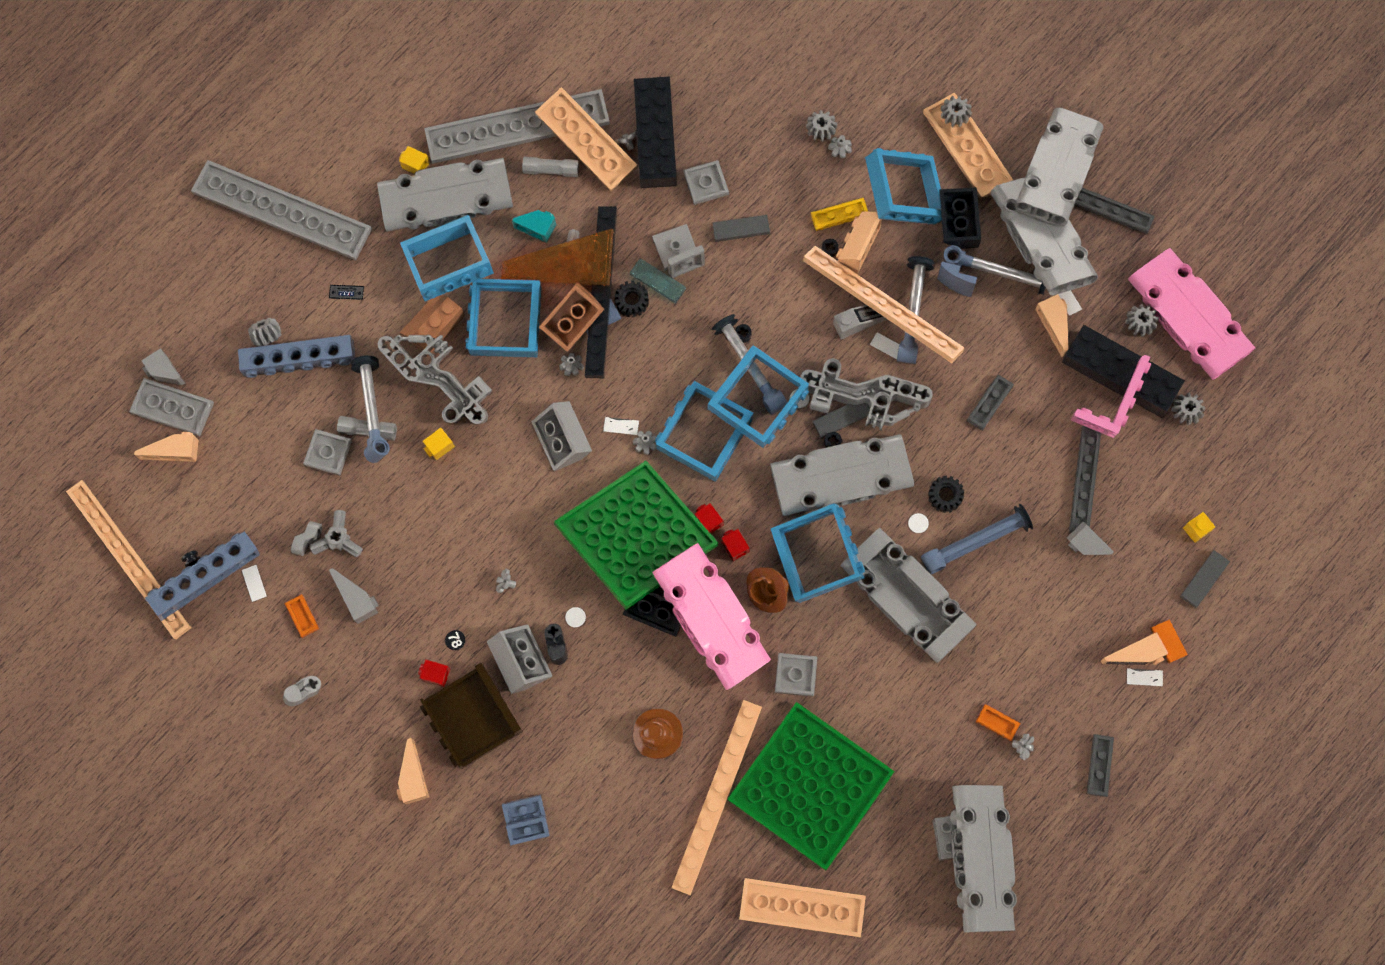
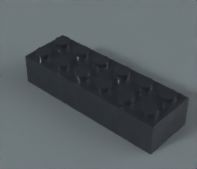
[634,76,677,189]
[1062,325,1185,418]

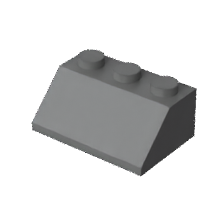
[531,401,592,471]
[487,624,552,694]

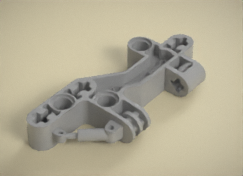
[378,335,492,424]
[801,358,933,431]

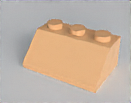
[836,212,882,275]

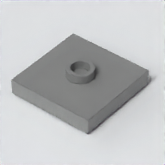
[683,160,729,205]
[652,224,696,271]
[667,245,705,278]
[303,429,352,476]
[775,653,817,697]

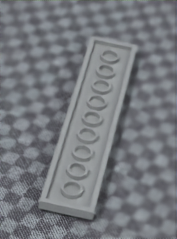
[424,89,610,164]
[191,160,372,260]

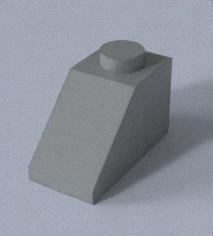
[141,348,185,385]
[1066,521,1114,555]

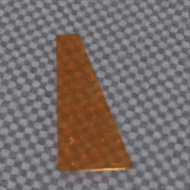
[501,229,614,286]

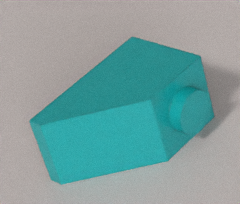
[512,210,557,243]

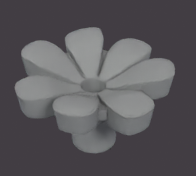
[614,131,637,150]
[828,135,852,158]
[559,353,584,376]
[633,431,656,455]
[496,568,516,593]
[1012,734,1034,760]

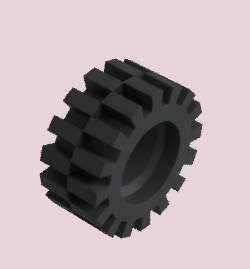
[615,281,649,317]
[928,476,964,513]

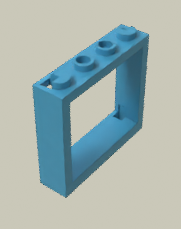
[865,148,942,224]
[400,215,494,301]
[465,279,542,357]
[708,345,809,448]
[655,381,754,482]
[771,503,865,603]

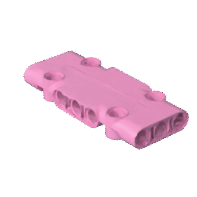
[1128,248,1255,380]
[652,543,771,690]

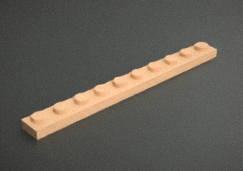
[803,246,964,363]
[66,480,192,639]
[672,700,762,896]

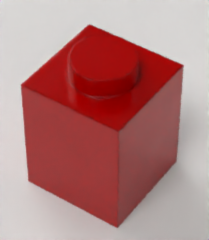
[695,503,724,534]
[721,529,750,562]
[418,659,451,687]

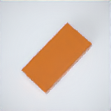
[285,594,320,638]
[1150,619,1188,664]
[976,704,1021,741]

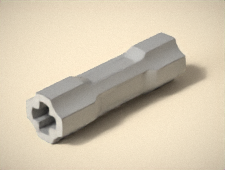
[522,157,579,177]
[337,416,397,441]

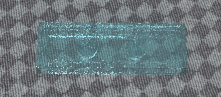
[630,258,686,304]

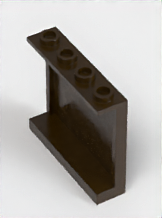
[420,663,523,769]

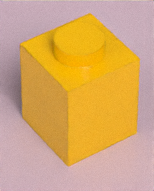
[399,146,430,174]
[423,428,455,460]
[1183,512,1215,543]

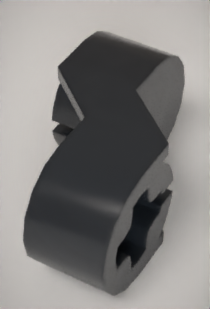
[544,624,568,665]

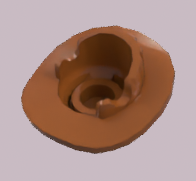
[746,567,789,613]
[633,709,683,759]

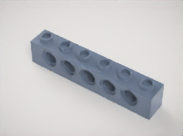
[238,335,355,378]
[145,531,260,621]

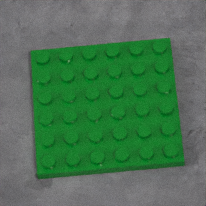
[554,461,718,610]
[727,702,895,871]

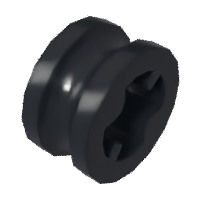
[822,239,838,257]
[735,324,752,343]
[824,432,842,448]
[181,550,201,567]

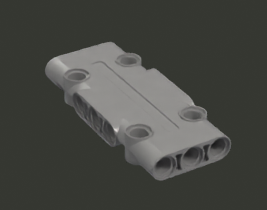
[1015,108,1104,227]
[377,158,513,232]
[991,177,1098,296]
[770,434,914,516]
[840,528,977,663]
[950,785,1017,932]

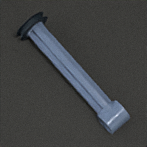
[920,504,1033,574]

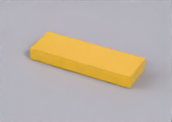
[811,197,868,231]

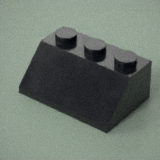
[939,187,981,249]
[623,586,681,637]

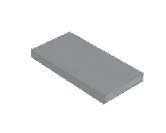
[129,378,214,437]

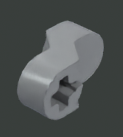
[291,521,322,556]
[283,676,321,706]

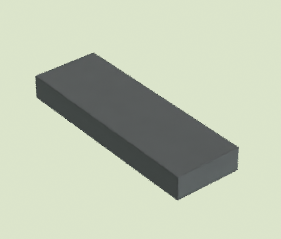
[712,215,770,242]
[967,374,1014,431]
[812,403,870,439]
[1180,550,1230,608]
[1086,734,1114,797]

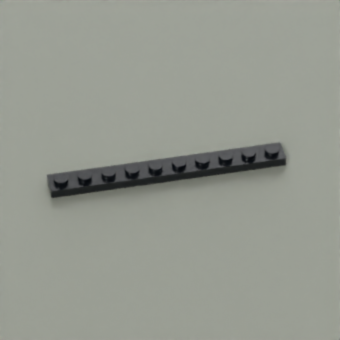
[585,206,617,379]

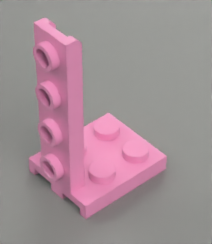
[1071,355,1151,438]

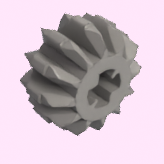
[941,95,972,128]
[806,110,837,142]
[1125,304,1159,337]
[248,318,282,346]
[1172,392,1206,426]

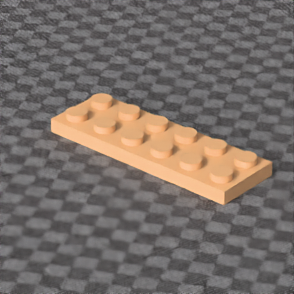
[535,87,638,191]
[923,93,1013,200]
[739,878,866,937]

